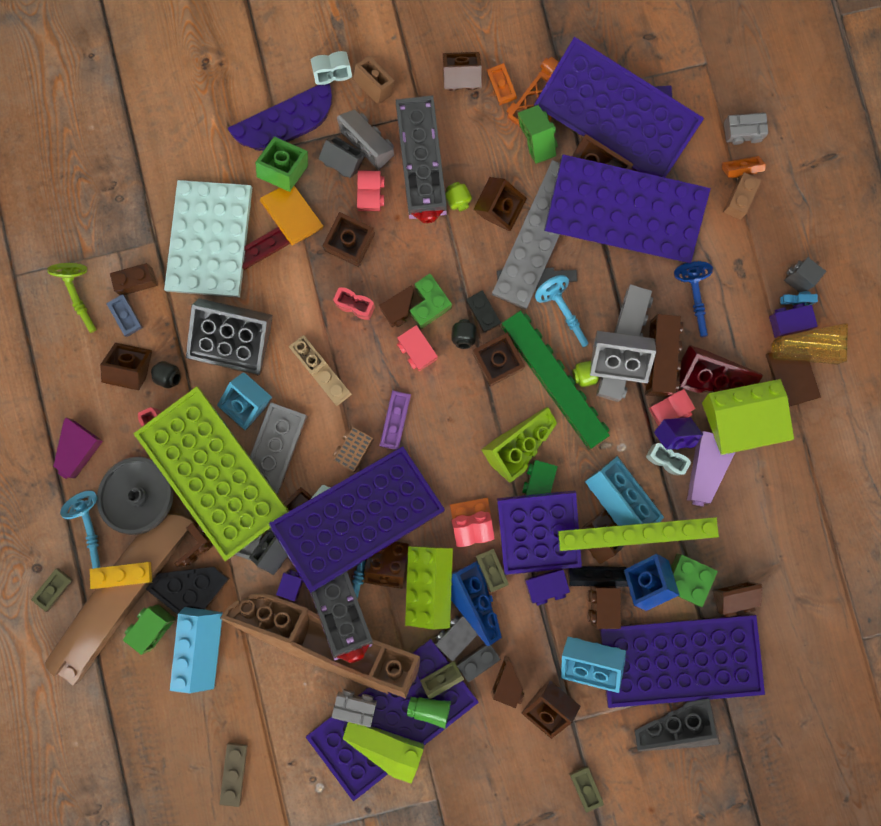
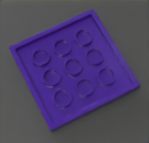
[497,490,582,575]

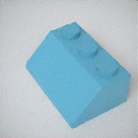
[561,637,626,693]

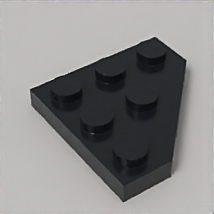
[146,566,230,615]

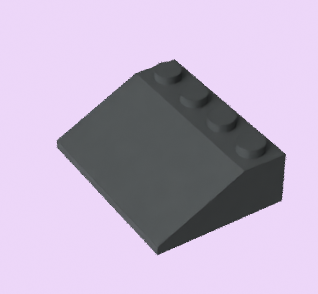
[186,298,273,375]

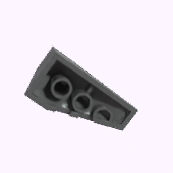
[635,699,720,751]

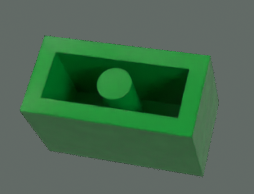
[522,460,558,496]

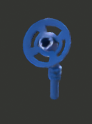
[674,261,713,337]

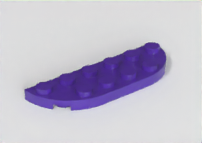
[228,84,332,151]

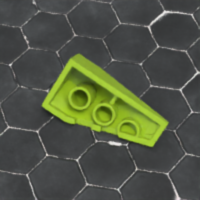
[481,407,557,483]
[343,722,424,784]

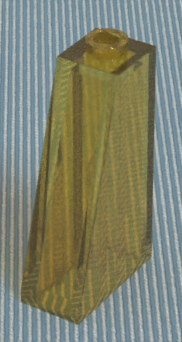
[771,323,848,365]

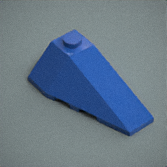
[451,561,502,646]

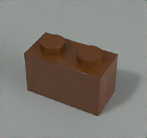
[110,263,157,295]

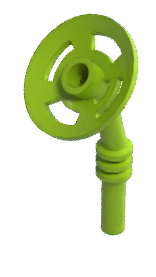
[47,263,97,333]

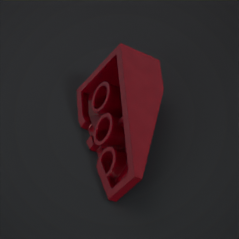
[679,345,763,393]

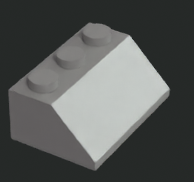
[337,110,394,170]
[590,331,656,384]

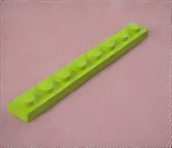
[558,517,719,551]

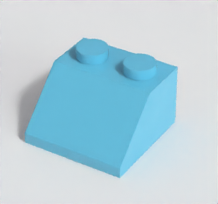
[217,372,272,430]

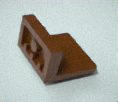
[364,542,409,589]

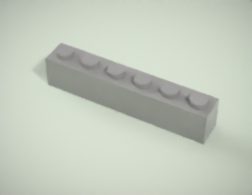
[596,285,653,402]

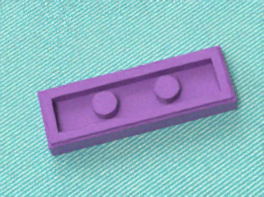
[380,390,411,450]

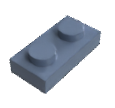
[106,294,143,337]

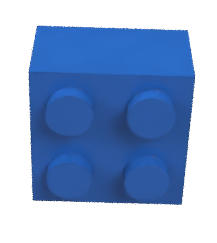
[624,554,680,611]

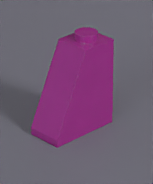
[53,418,103,479]

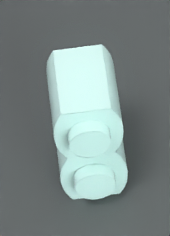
[310,51,352,85]
[646,443,691,475]

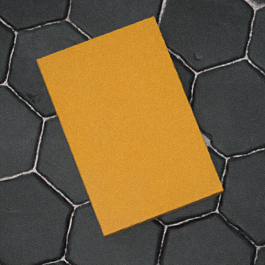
[260,186,324,246]

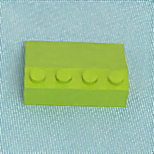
[702,379,794,455]

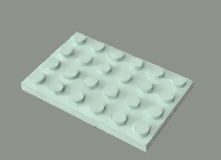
[164,180,253,297]

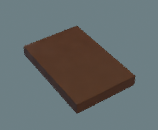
[765,343,821,407]

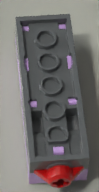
[396,95,447,223]
[311,571,373,663]

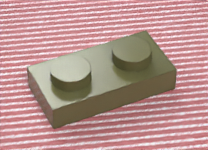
[475,549,509,593]
[31,568,73,612]
[420,661,464,699]
[569,766,604,813]

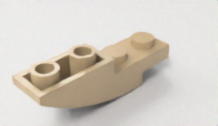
[289,335,352,406]

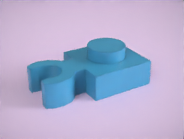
[780,291,818,306]

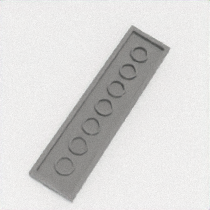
[492,160,560,310]
[235,402,307,561]

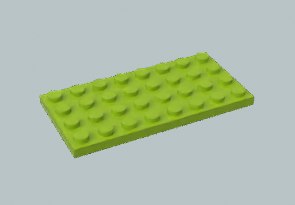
[133,386,289,561]

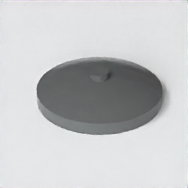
[97,457,174,535]

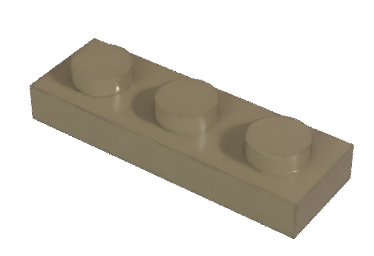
[219,743,248,807]

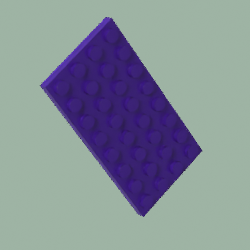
[534,37,704,178]
[544,154,711,263]
[269,447,445,593]
[600,615,765,708]
[306,638,479,801]

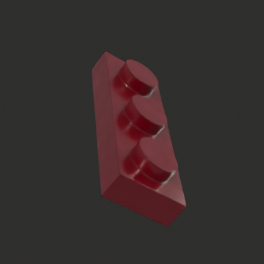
[242,227,290,270]

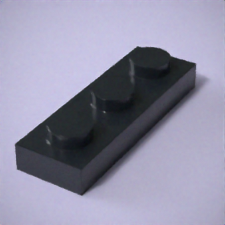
[568,566,628,587]

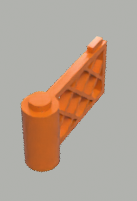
[506,57,559,127]

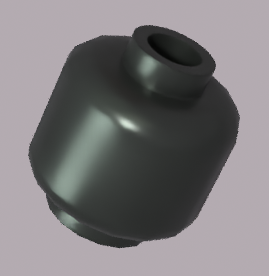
[452,319,477,349]
[151,361,181,389]

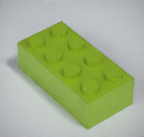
[405,546,453,630]

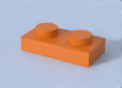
[487,63,517,106]
[722,156,766,178]
[450,498,491,519]

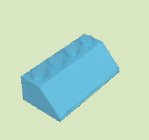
[585,456,664,526]
[170,607,223,693]

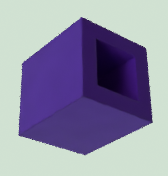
[276,569,303,601]

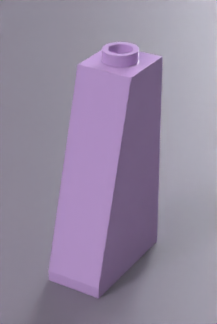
[687,431,735,507]

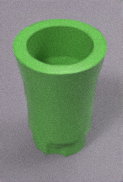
[407,697,451,729]

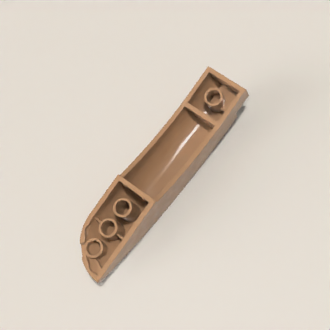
[45,514,195,686]
[221,594,420,698]

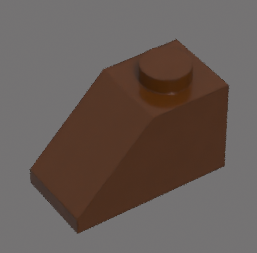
[379,285,414,327]

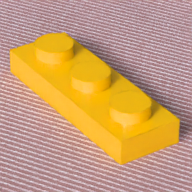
[89,562,152,589]

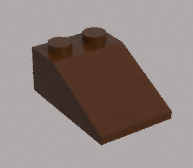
[572,134,634,170]

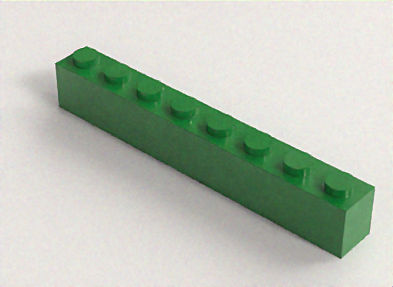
[501,310,610,450]

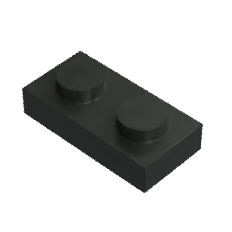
[466,290,501,333]

